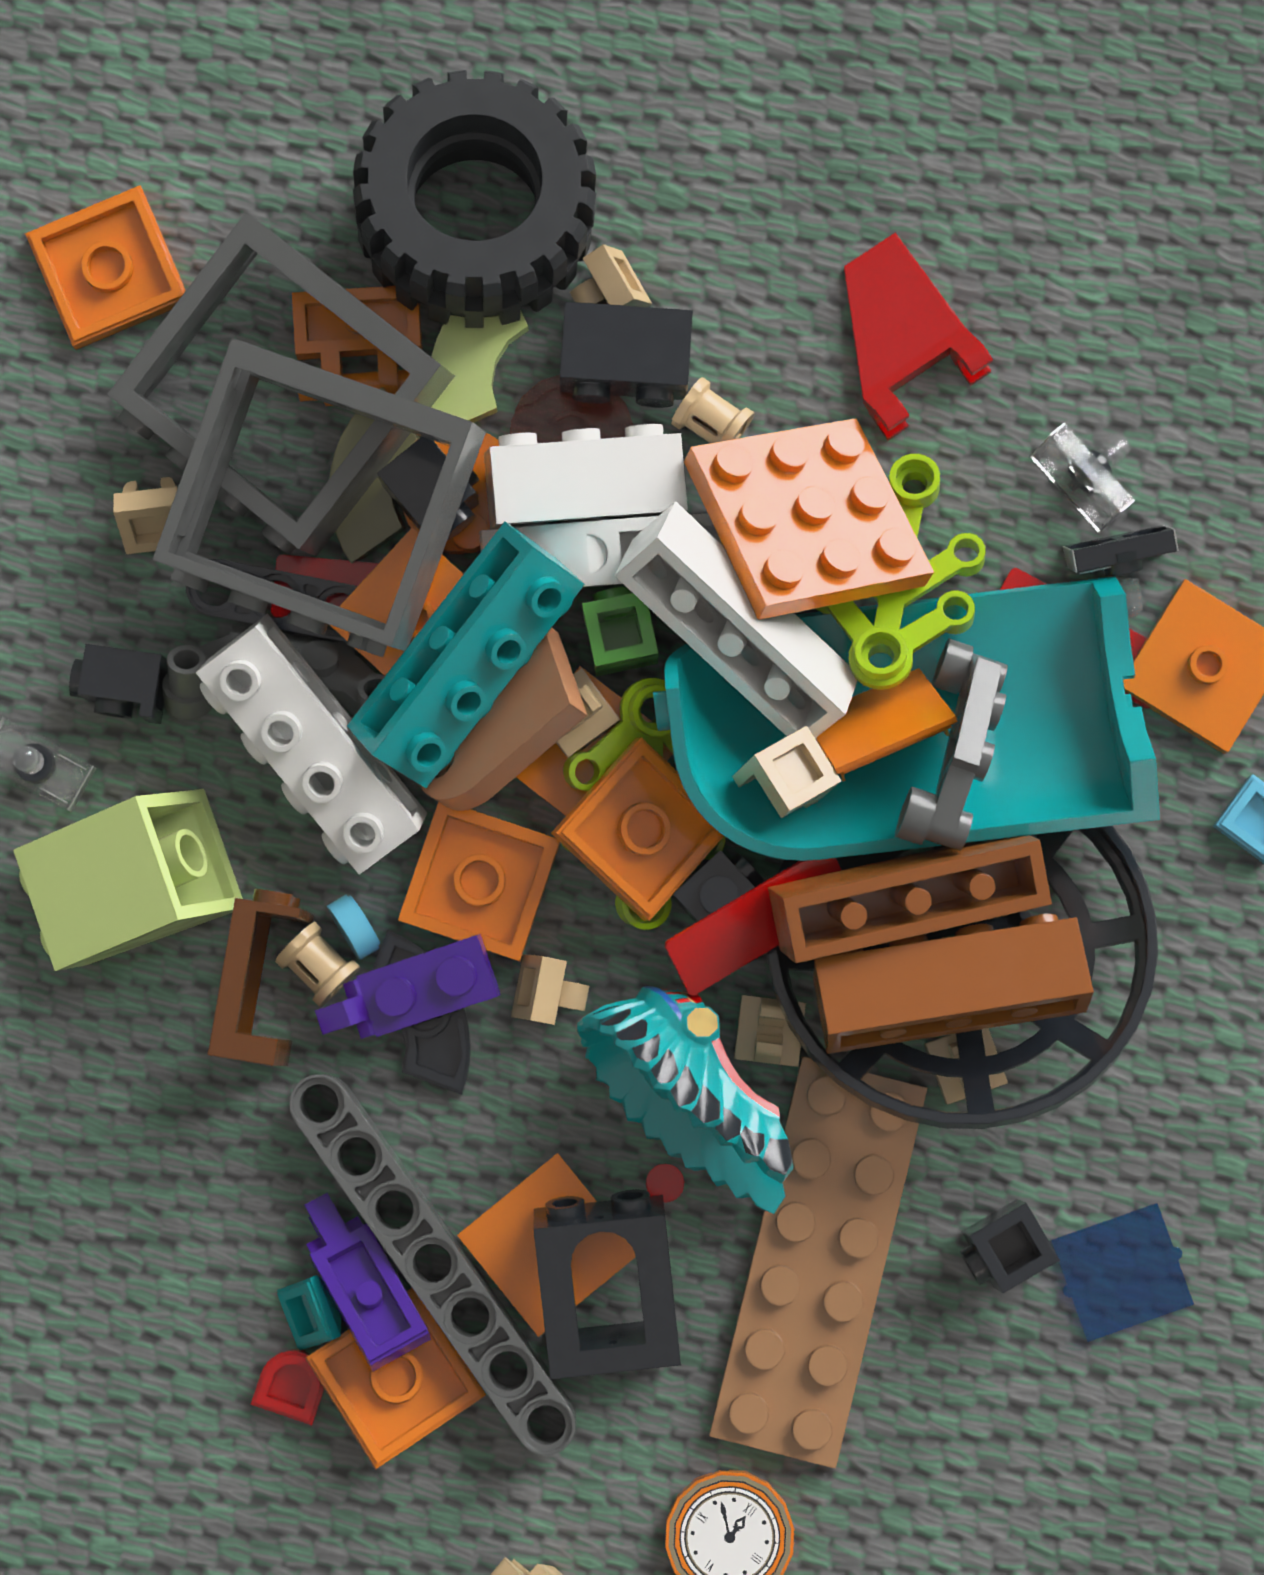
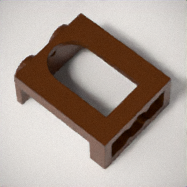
[208,889,314,1066]

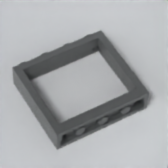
[107,212,455,556]
[152,338,486,657]

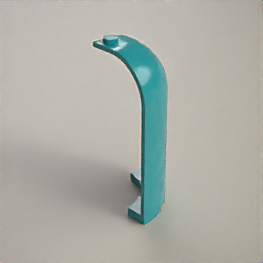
[653,576,1160,861]

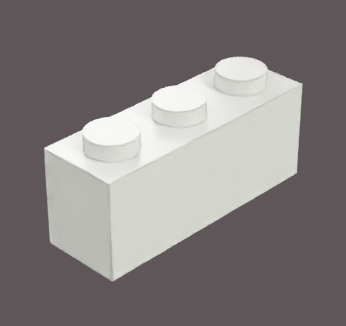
[484,424,688,530]

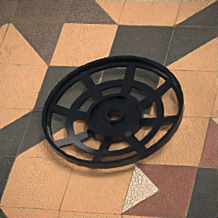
[767,826,1158,1129]

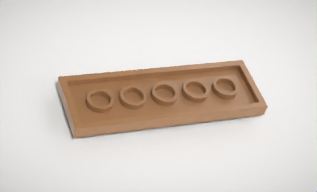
[709,1057,928,1469]

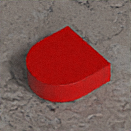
[250,1349,325,1425]

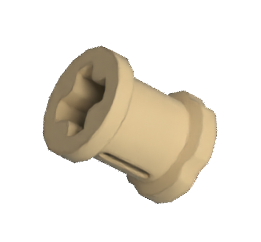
[671,377,754,443]
[275,921,360,1007]

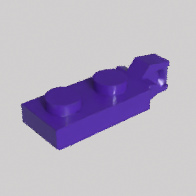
[314,934,501,1039]
[304,1193,431,1372]

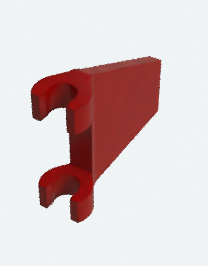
[844,232,993,441]

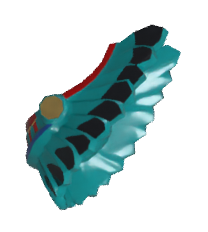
[577,986,793,1214]

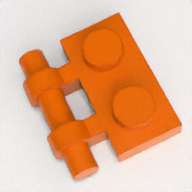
[292,286,423,406]

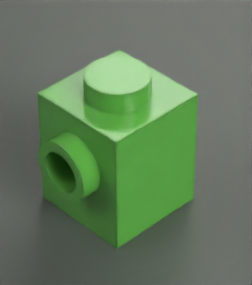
[582,587,658,677]

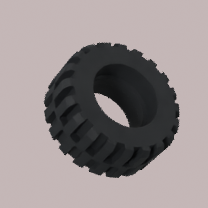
[353,70,596,328]

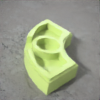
[431,310,529,423]

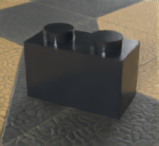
[560,302,693,408]

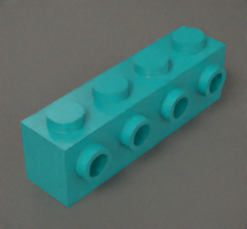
[347,521,585,788]

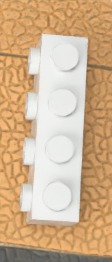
[614,501,857,738]
[196,613,427,875]

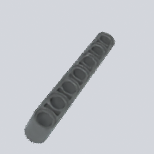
[290,1074,577,1456]

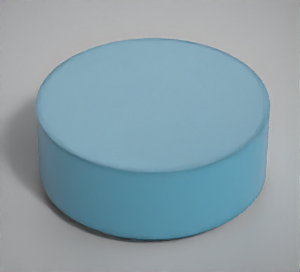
[326,894,380,960]

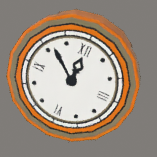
[665,1470,794,1575]

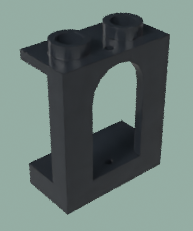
[533,1189,681,1380]

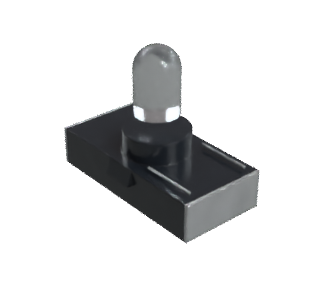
[1062,525,1179,618]

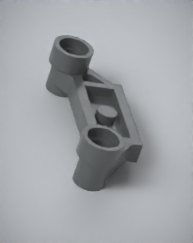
[162,625,386,720]
[895,638,1008,851]

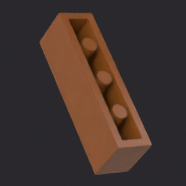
[768,835,1052,963]
[813,914,1094,1054]

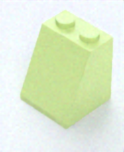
[13,789,243,971]

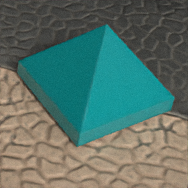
[277,1275,342,1350]

